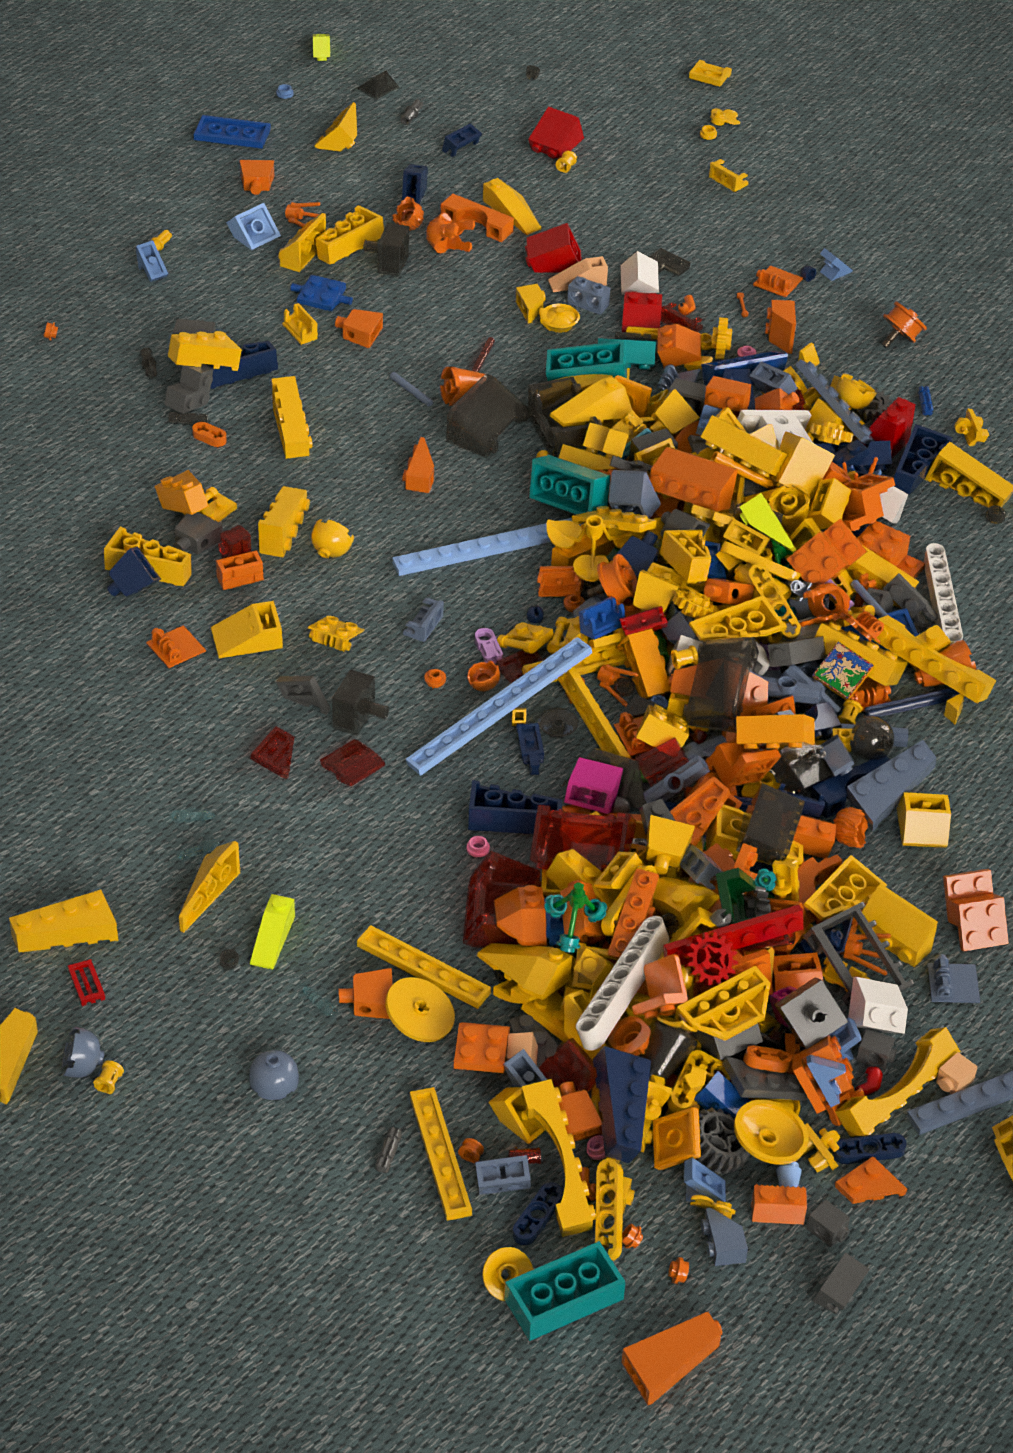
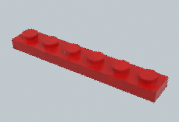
[663,905,803,965]

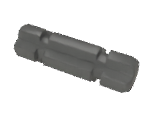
[375,1127,402,1173]

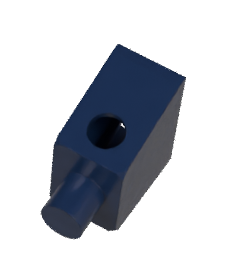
[402,164,428,204]
[611,531,660,580]
[107,547,161,597]

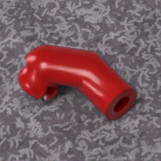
[855,1066,883,1096]

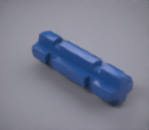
[918,386,933,416]

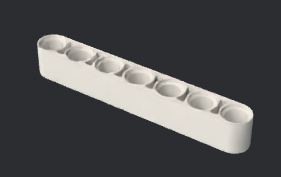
[924,543,963,645]
[576,916,670,1050]

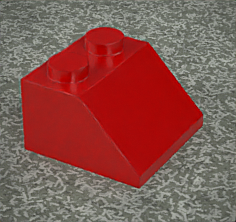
[622,292,662,332]

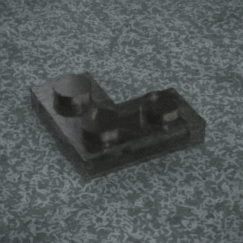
[649,248,691,276]

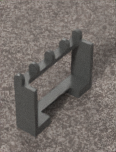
[803,902,915,1009]

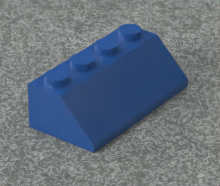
[701,351,788,385]

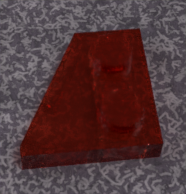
[250,726,295,779]

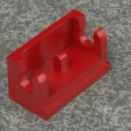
[619,606,668,637]

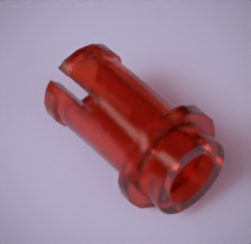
[508,1147,541,1164]

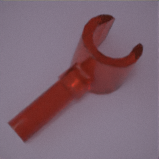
[688,728,707,744]

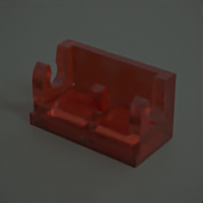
[661,302,703,332]

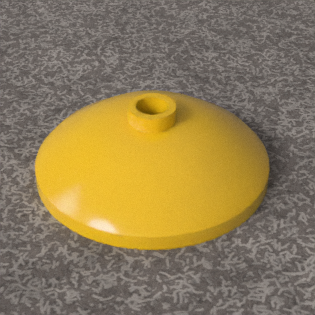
[734,1099,809,1165]

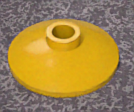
[482,1247,533,1301]

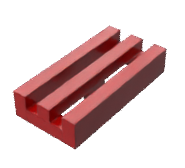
[68,959,105,1006]

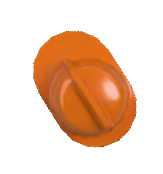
[608,1016,651,1056]

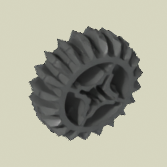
[697,1107,750,1175]

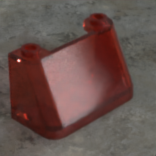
[530,805,637,871]
[463,851,542,948]

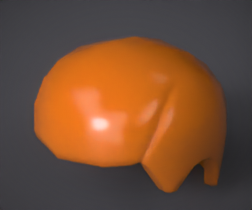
[467,661,500,692]

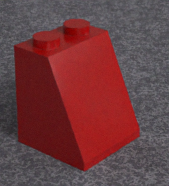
[528,106,584,159]
[525,223,582,273]
[859,397,916,458]

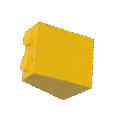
[771,431,835,499]

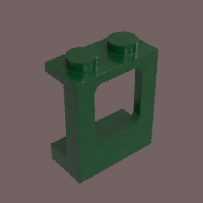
[716,868,756,925]

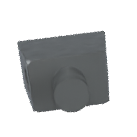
[660,509,710,537]
[173,512,223,554]

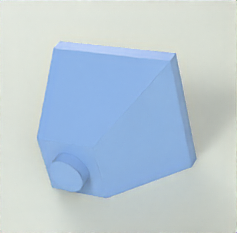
[226,203,281,250]

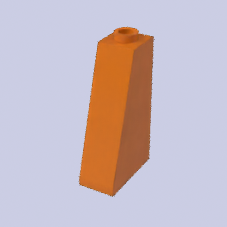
[621,1312,723,1405]

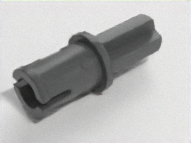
[400,99,423,125]

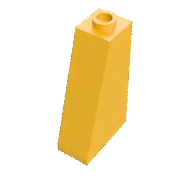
[0,1008,38,1104]

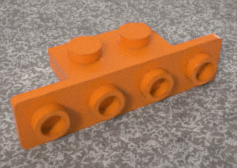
[608,869,659,959]

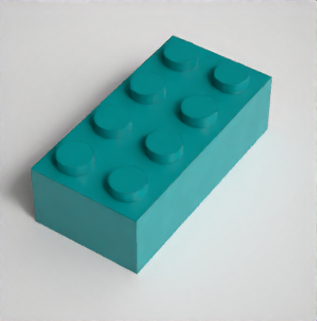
[546,341,627,387]
[529,455,610,514]
[504,1241,626,1341]

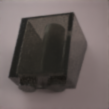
[736,783,805,866]

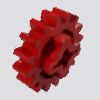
[683,932,738,987]

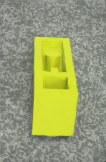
[313,34,330,61]
[739,493,797,552]
[250,894,295,970]

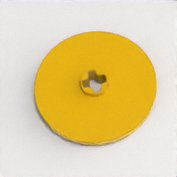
[385,977,455,1042]

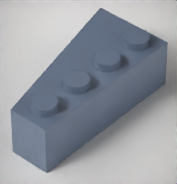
[847,740,936,831]

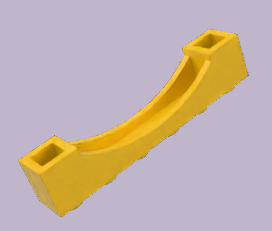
[872,615,996,703]
[835,1027,960,1137]
[522,1079,596,1237]

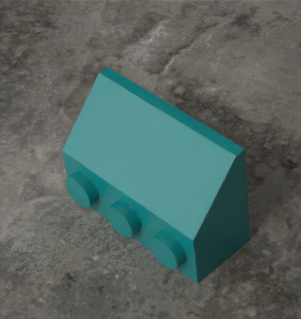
[597,338,656,370]

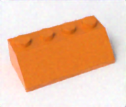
[649,447,738,511]

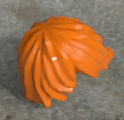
[393,196,424,231]
[833,807,868,848]

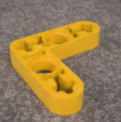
[667,1050,734,1113]

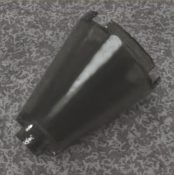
[642,1019,698,1082]

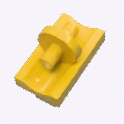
[954,408,989,446]
[771,858,800,901]
[645,1075,672,1120]
[803,1123,840,1173]

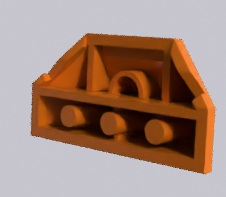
[494,885,547,946]

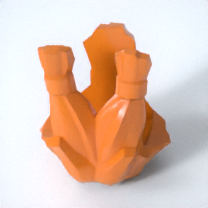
[426,213,475,254]
[799,583,850,627]

